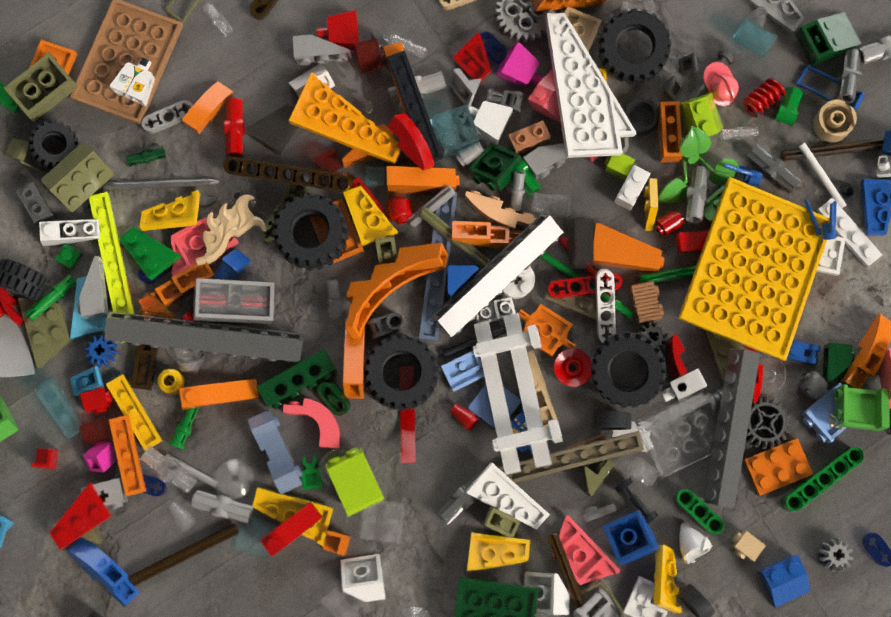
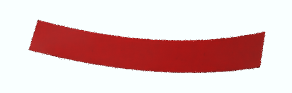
[399,366,416,464]

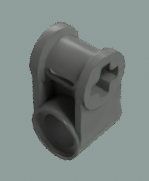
[366,312,405,341]

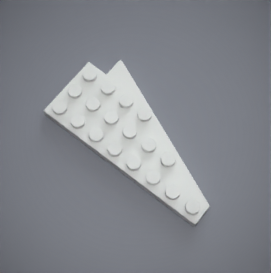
[545,13,636,158]

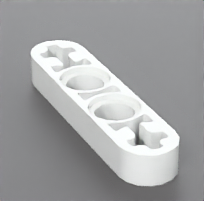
[595,269,616,342]

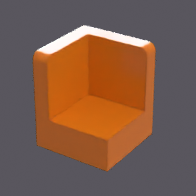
[323,530,350,556]

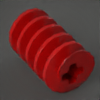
[743,78,786,118]

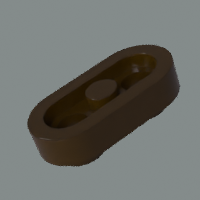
[249,0,278,20]

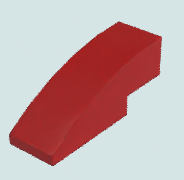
[387,113,435,170]

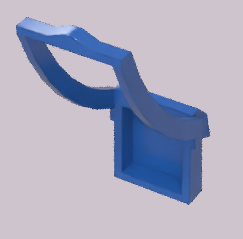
[796,65,865,111]

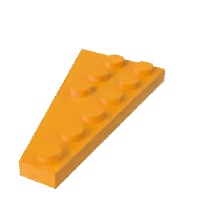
[289,72,401,165]

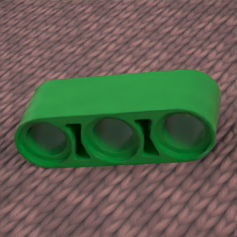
[674,489,724,534]

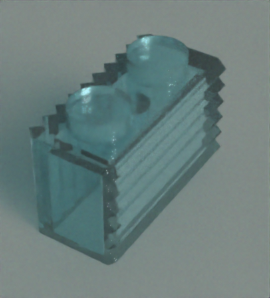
[732,18,777,57]

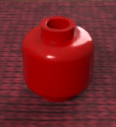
[386,195,412,225]

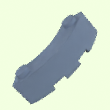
[248,410,303,494]

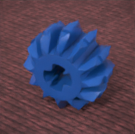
[84,334,118,368]

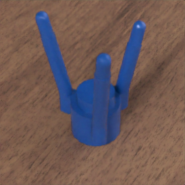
[718,164,762,188]
[804,199,837,240]

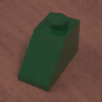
[823,343,855,382]

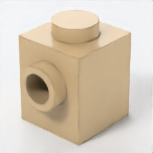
[731,531,766,562]

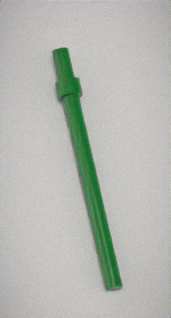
[540,252,634,319]

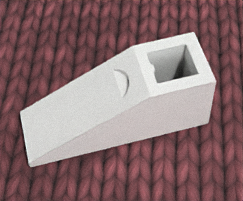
[39,219,100,246]

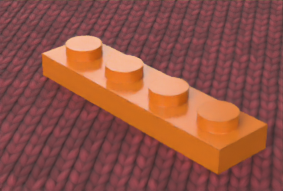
[109,415,146,497]

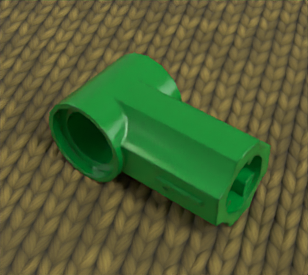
[774,87,803,126]
[511,158,541,197]

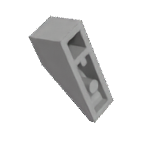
[77,256,109,319]

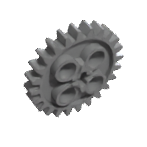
[494,0,555,43]

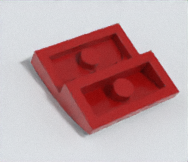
[666,334,687,380]

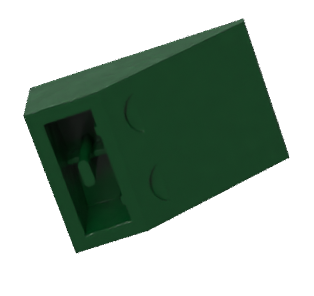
[795,12,861,67]

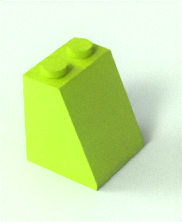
[680,92,723,136]
[325,448,384,516]

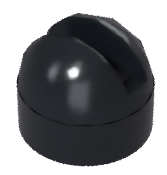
[839,182,855,199]

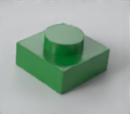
[55,243,83,270]

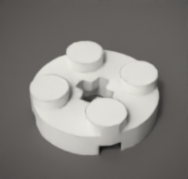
[502,266,535,299]

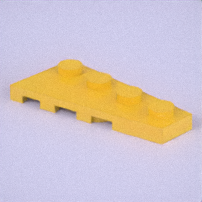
[252,487,334,546]

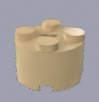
[813,100,857,143]

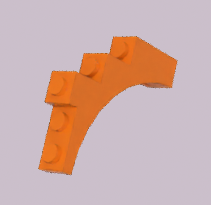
[345,243,448,339]

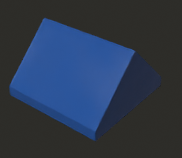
[447,266,478,301]

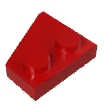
[452,32,492,83]

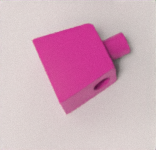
[495,42,543,87]

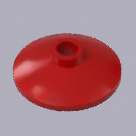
[554,348,592,387]

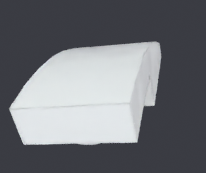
[475,297,516,324]

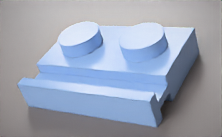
[441,351,485,392]

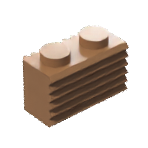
[629,281,664,325]

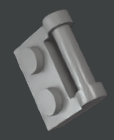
[573,587,622,617]

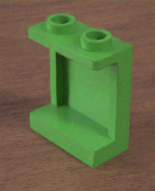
[834,384,889,431]

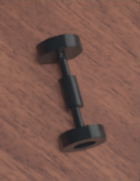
[614,477,658,524]

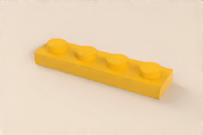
[106,374,163,451]

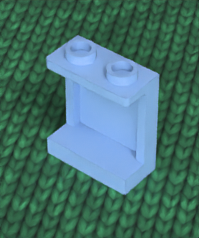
[801,383,846,444]

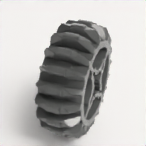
[746,396,791,449]

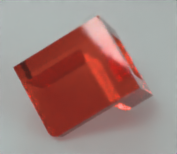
[314,147,343,179]

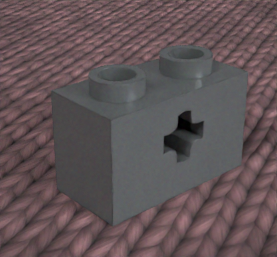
[16,181,57,227]

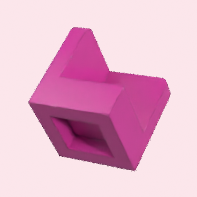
[83,442,117,472]

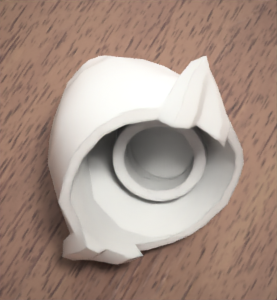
[679,522,712,564]

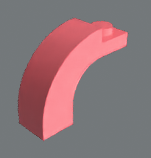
[283,398,341,450]

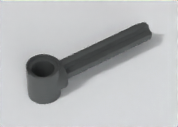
[688,40,742,100]

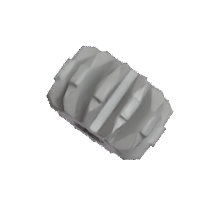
[819,538,854,572]

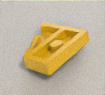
[644,178,658,231]

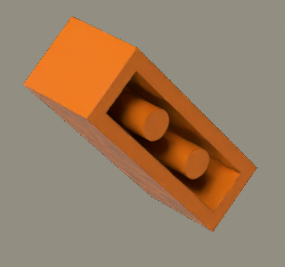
[658,101,683,163]

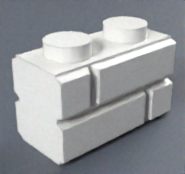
[614,165,650,211]

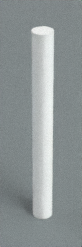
[799,143,846,208]

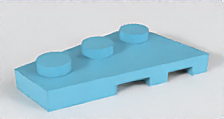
[70,276,107,340]

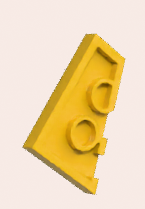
[343,186,398,246]
[139,190,200,231]
[467,533,530,573]
[653,545,682,613]

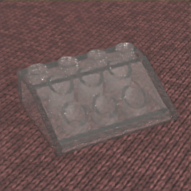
[635,389,719,479]

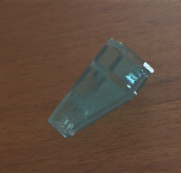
[35,376,85,439]

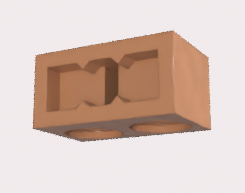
[507,121,551,155]

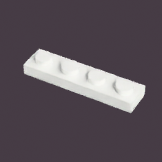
[817,198,882,268]

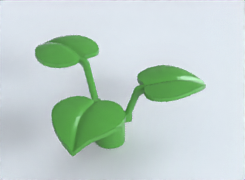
[658,126,739,204]

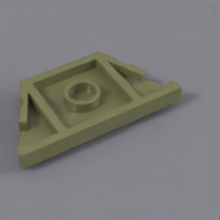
[18,298,72,369]

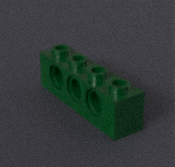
[257,349,337,410]

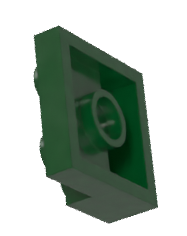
[468,142,522,191]

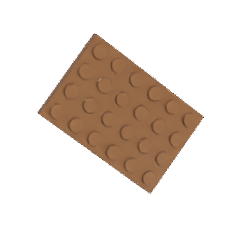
[70,0,183,125]

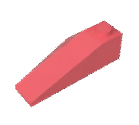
[528,68,561,123]

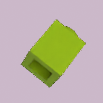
[604,153,635,181]

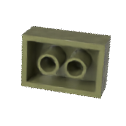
[4,53,78,122]
[41,141,115,213]

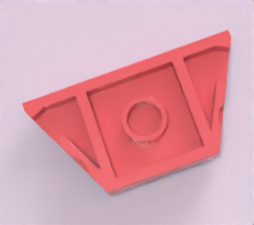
[171,218,239,276]
[552,515,621,585]

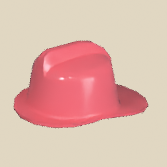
[703,62,739,106]

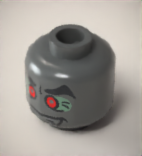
[798,371,828,399]

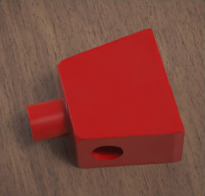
[317,10,360,50]

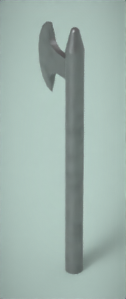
[104,178,220,207]

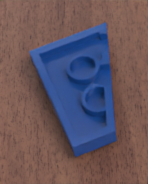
[860,179,891,236]

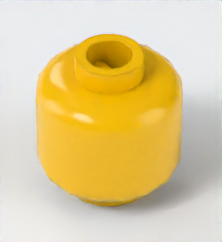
[157,369,185,395]

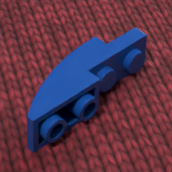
[67,537,139,607]

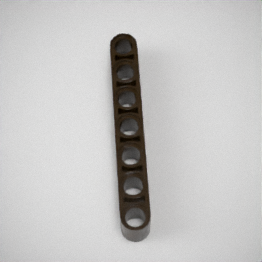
[223,157,354,192]

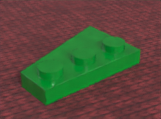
[119,227,182,280]

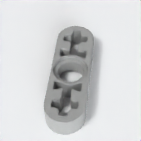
[142,100,193,134]

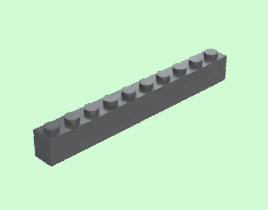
[105,311,304,363]

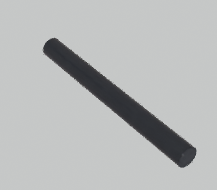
[442,326,507,358]

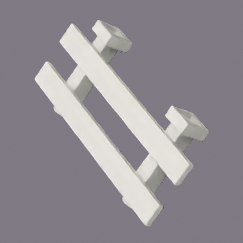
[473,313,563,475]

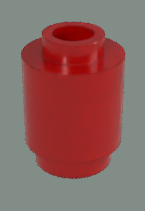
[655,210,684,237]

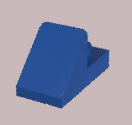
[213,248,251,280]

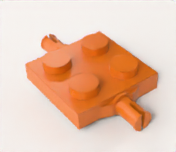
[518,304,576,357]

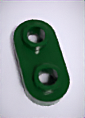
[317,381,351,416]

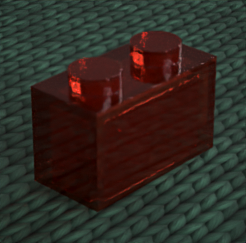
[355,38,385,73]

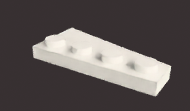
[465,462,550,529]

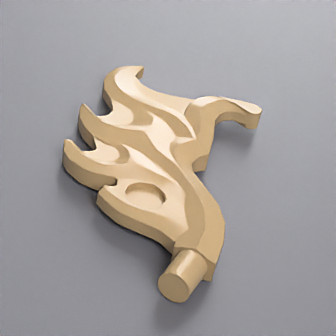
[196,195,267,266]

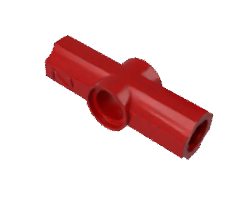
[224,98,245,157]

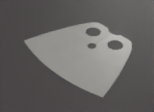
[0,314,35,377]

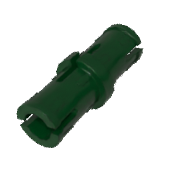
[126,146,166,167]

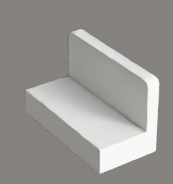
[289,64,335,98]

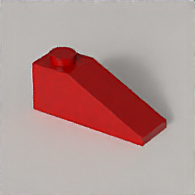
[260,502,323,557]

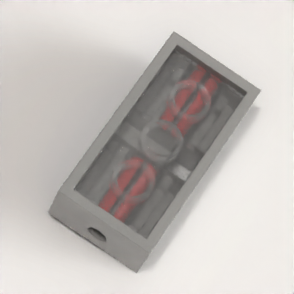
[193,278,274,324]

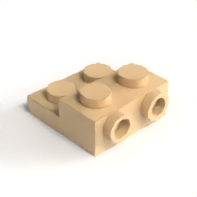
[561,6,602,53]

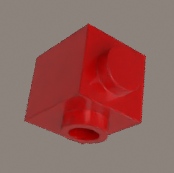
[80,387,113,415]

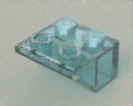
[432,104,480,157]

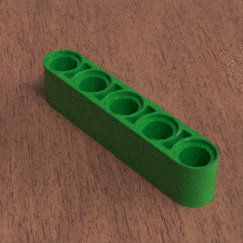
[781,447,864,512]

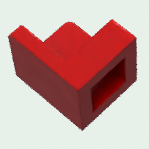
[31,448,59,470]

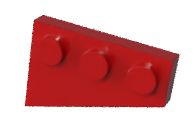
[49,483,112,550]

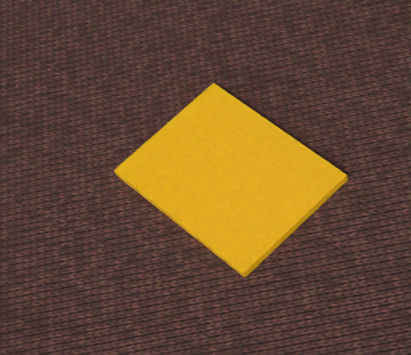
[678,177,829,361]

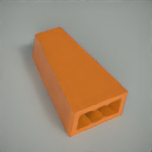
[386,166,460,195]
[589,223,664,272]
[343,319,366,399]

